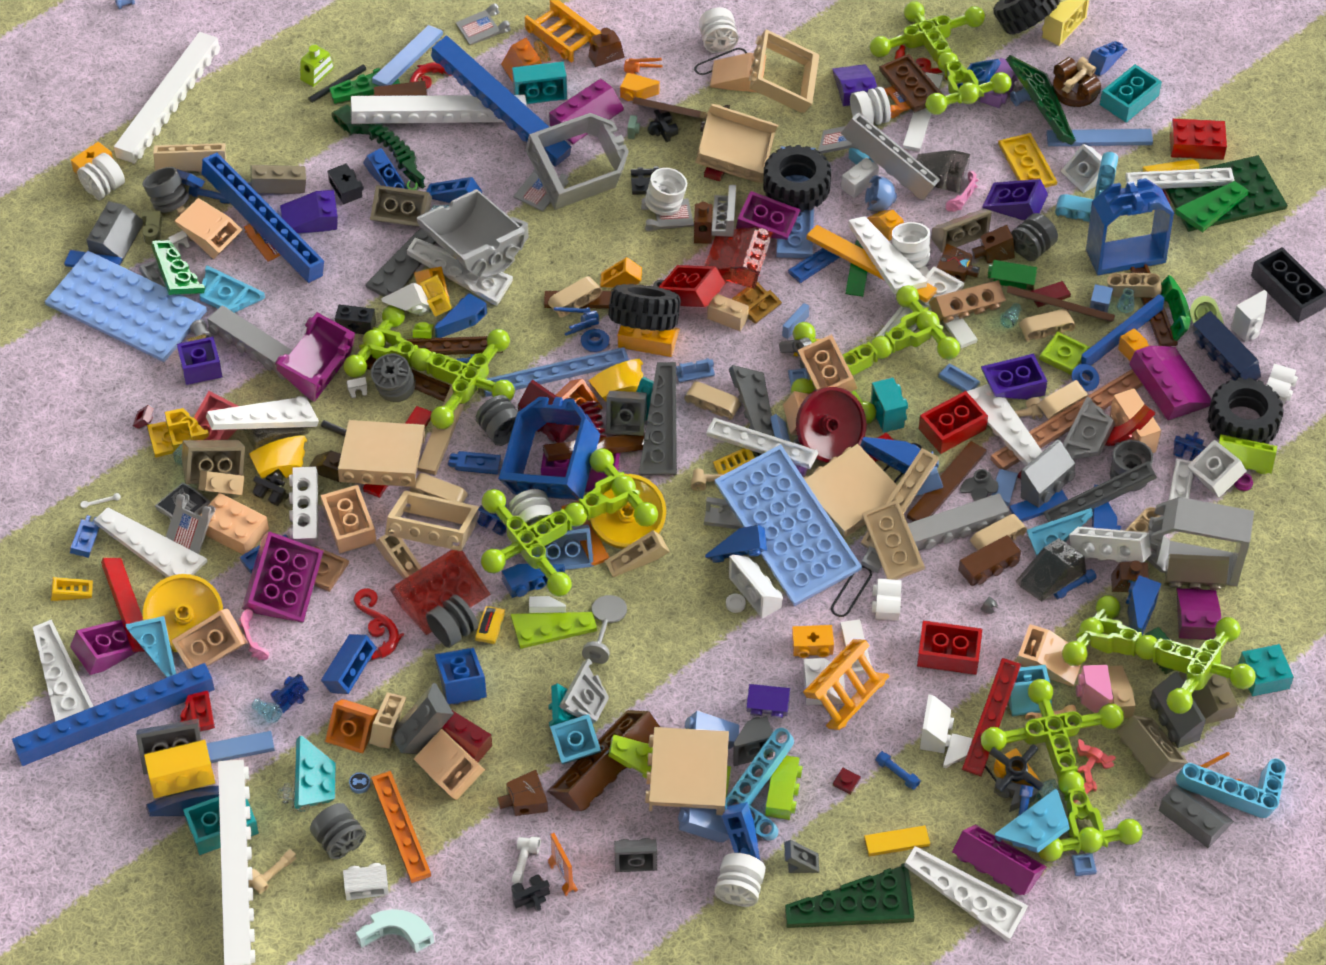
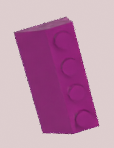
[549,78,624,144]
[952,824,1047,895]

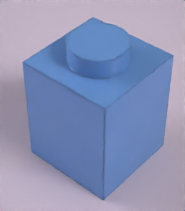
[1090,284,1113,313]

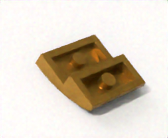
[732,280,782,324]

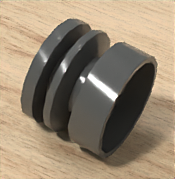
[142,167,189,213]
[1011,213,1058,261]
[371,354,416,402]
[476,395,519,446]
[1110,440,1153,491]
[426,595,478,648]
[310,803,366,859]

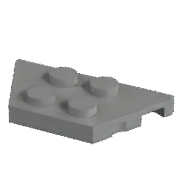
[1063,397,1115,459]
[559,658,609,724]

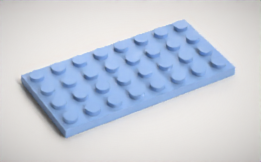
[44,251,207,362]
[714,444,862,606]

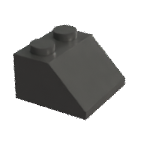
[733,716,773,766]
[614,838,657,872]

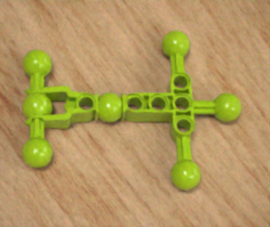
[869,1,1012,115]
[791,285,960,424]
[343,305,515,429]
[481,448,658,597]
[1062,595,1256,714]
[981,679,1143,862]

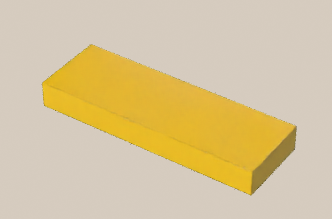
[1143,159,1199,172]
[864,825,930,857]

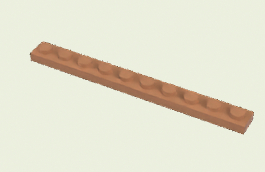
[990,369,1143,470]

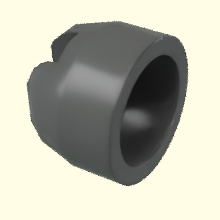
[981,596,998,614]

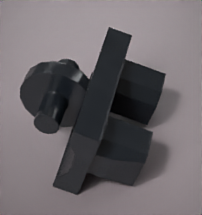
[647,109,678,143]
[252,472,289,506]
[511,874,550,912]

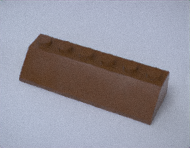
[547,710,660,811]

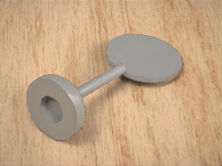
[582,595,627,664]

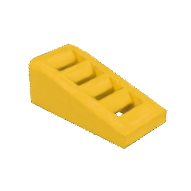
[713,448,755,475]
[51,577,93,601]

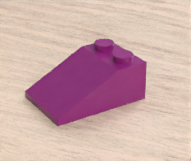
[736,191,800,240]
[1176,588,1221,640]
[70,620,137,675]

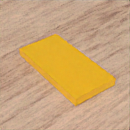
[998,133,1057,188]

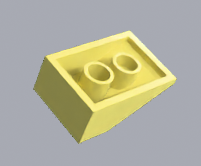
[1042,0,1089,46]

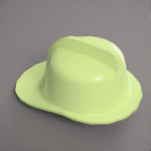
[1190,296,1224,324]

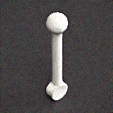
[80,493,121,508]

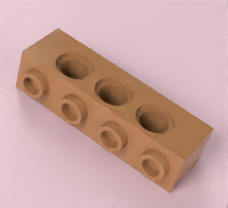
[929,280,1006,323]

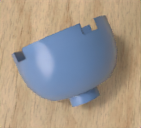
[865,175,897,212]

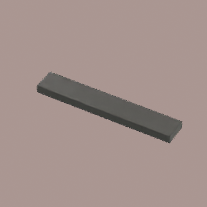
[1043,461,1157,522]

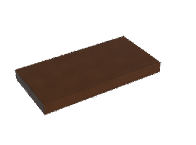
[879,54,943,113]
[632,97,707,119]

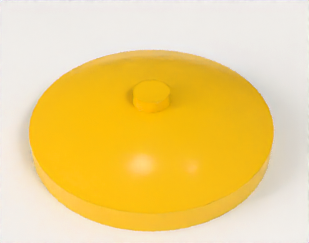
[589,474,666,549]
[143,574,223,652]

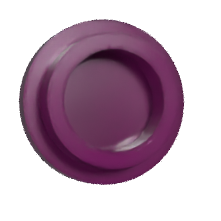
[1234,473,1253,491]

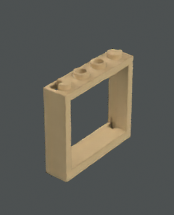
[749,29,819,113]
[385,491,479,551]

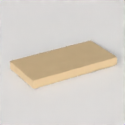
[861,499,925,580]

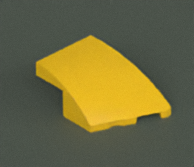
[588,359,643,402]
[147,408,209,458]
[249,435,307,479]

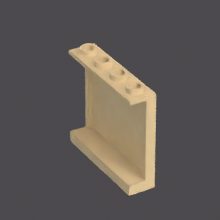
[695,104,778,183]
[338,420,425,487]
[803,444,897,539]
[645,727,729,815]

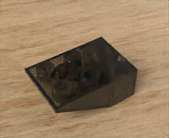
[916,150,970,193]

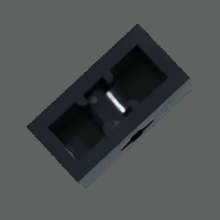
[327,163,364,205]
[335,304,376,335]

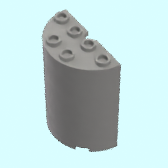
[417,189,526,277]

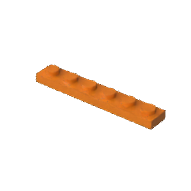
[371,771,431,883]

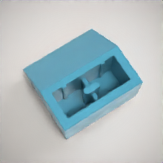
[1009,665,1052,716]

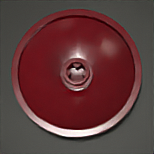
[796,387,867,463]

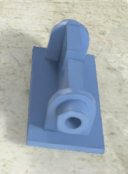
[676,358,715,382]

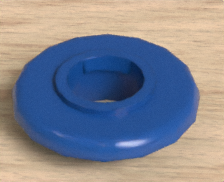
[580,329,610,352]
[1072,364,1100,392]

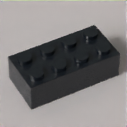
[1251,247,1326,323]

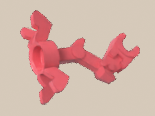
[1073,739,1116,803]

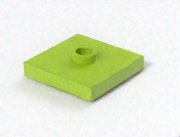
[1039,332,1090,375]

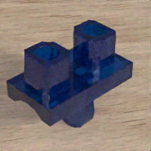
[1173,431,1206,461]
[477,505,507,536]
[270,674,309,713]

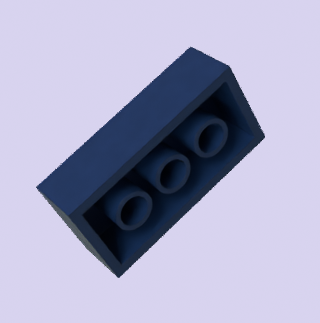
[1193,311,1261,381]

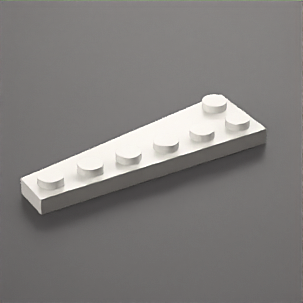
[848,217,928,294]
[407,238,513,306]
[876,267,964,339]
[967,384,1042,466]
[206,396,319,430]
[94,508,207,577]
[33,620,94,721]
[904,846,1028,942]

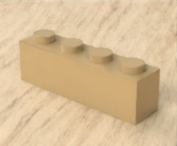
[153,143,227,173]

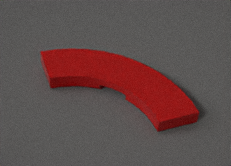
[1105,404,1156,446]

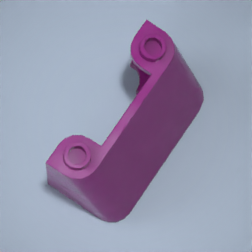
[275,312,355,402]

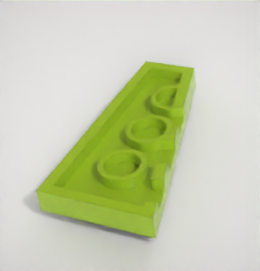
[510,612,597,649]

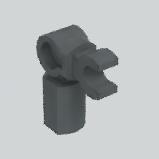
[779,337,812,368]

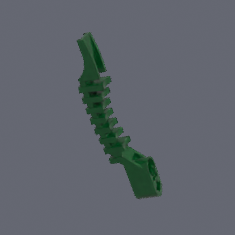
[331,104,426,189]

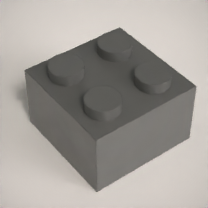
[606,391,647,436]

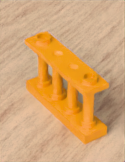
[525,0,601,63]
[803,639,890,730]

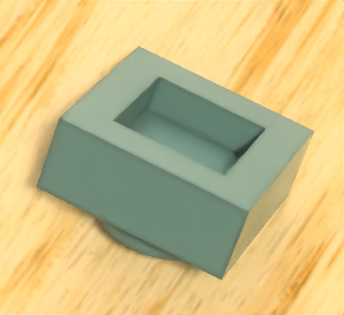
[627,115,640,139]

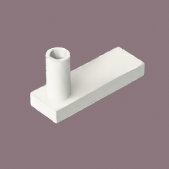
[840,619,871,674]

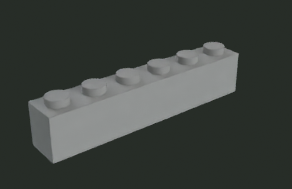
[841,113,940,201]
[207,305,292,380]
[908,493,1009,551]

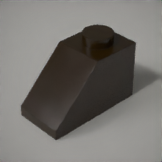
[309,450,342,483]

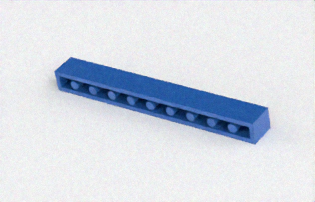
[431,35,572,167]
[202,153,324,283]
[12,663,215,766]

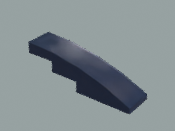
[146,786,219,817]

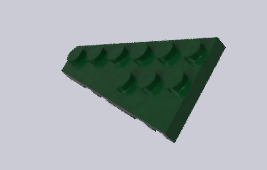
[1005,55,1076,145]
[785,863,915,928]

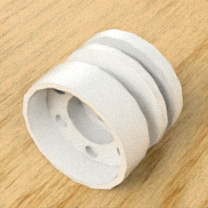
[699,7,739,53]
[850,87,891,124]
[77,153,125,200]
[645,168,687,216]
[892,222,930,268]
[509,489,554,529]
[715,853,766,907]

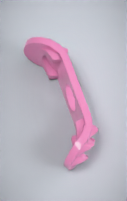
[946,171,978,212]
[239,609,269,660]

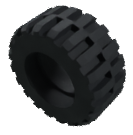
[993,0,1060,35]
[763,145,831,212]
[608,284,681,331]
[1208,377,1284,444]

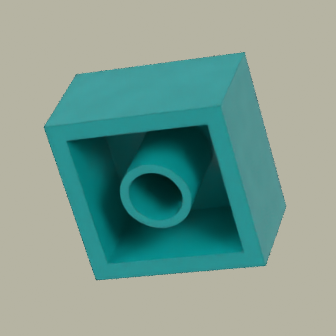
[870,377,908,433]
[1238,644,1294,697]

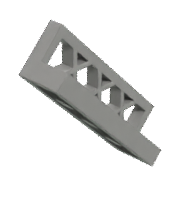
[712,185,736,236]
[704,497,743,529]

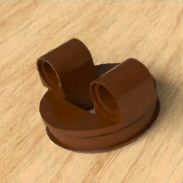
[1053,57,1101,107]

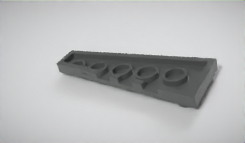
[366,228,436,297]
[639,362,677,475]
[729,365,775,456]

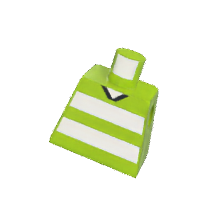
[300,45,334,87]

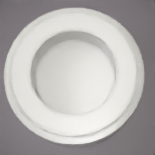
[726,594,746,613]

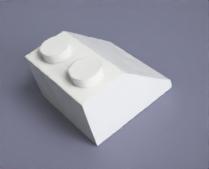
[1061,144,1102,193]
[381,283,431,316]
[1231,290,1267,342]
[1187,440,1246,497]
[803,658,845,705]
[920,695,954,753]

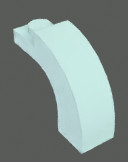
[356,909,434,953]

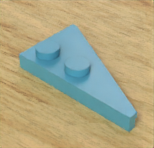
[1027,508,1093,564]
[126,616,176,677]

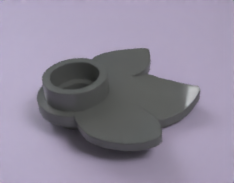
[960,469,999,501]

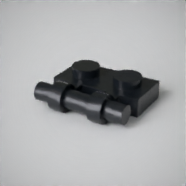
[631,166,660,195]

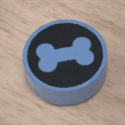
[349,773,370,794]

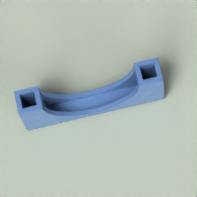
[678,711,740,843]

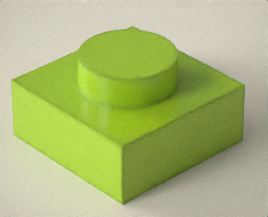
[413,322,434,339]

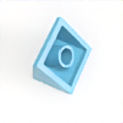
[550,714,601,764]

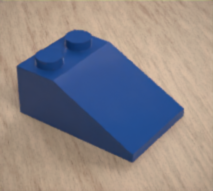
[1126,575,1161,636]
[434,647,487,704]

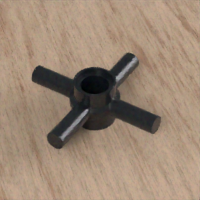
[989,744,1044,794]

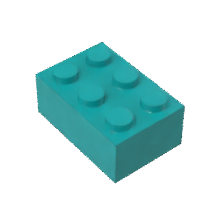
[512,61,567,104]
[1099,64,1162,123]
[183,797,259,855]

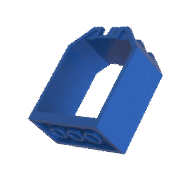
[1086,178,1174,276]
[498,397,600,500]

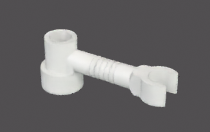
[512,836,541,885]

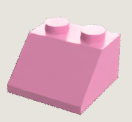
[1076,665,1113,713]

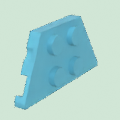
[200,265,265,313]
[995,789,1070,853]

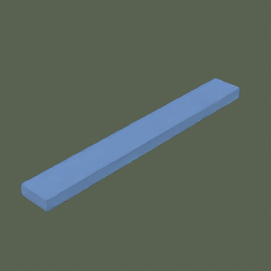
[483,347,629,397]

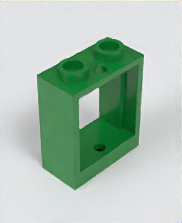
[987,260,1037,291]

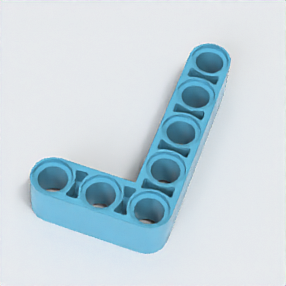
[1055,152,1118,222]
[725,728,794,841]
[1176,758,1286,818]

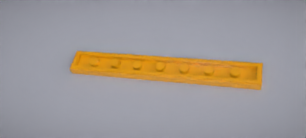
[806,225,937,303]

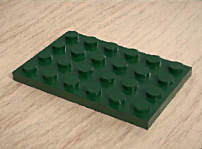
[1165,155,1288,232]

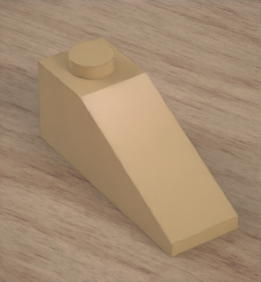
[374,529,428,587]
[605,530,670,577]
[1108,665,1136,718]
[369,692,407,748]

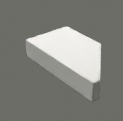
[529,596,566,613]
[943,733,972,768]

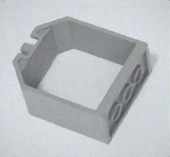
[526,113,629,210]
[1146,497,1254,586]

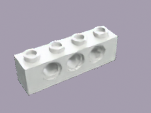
[289,467,318,545]
[1069,527,1152,562]

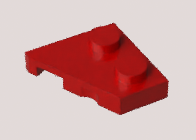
[180,691,215,731]

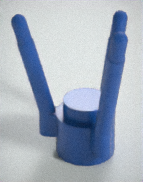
[554,307,599,336]

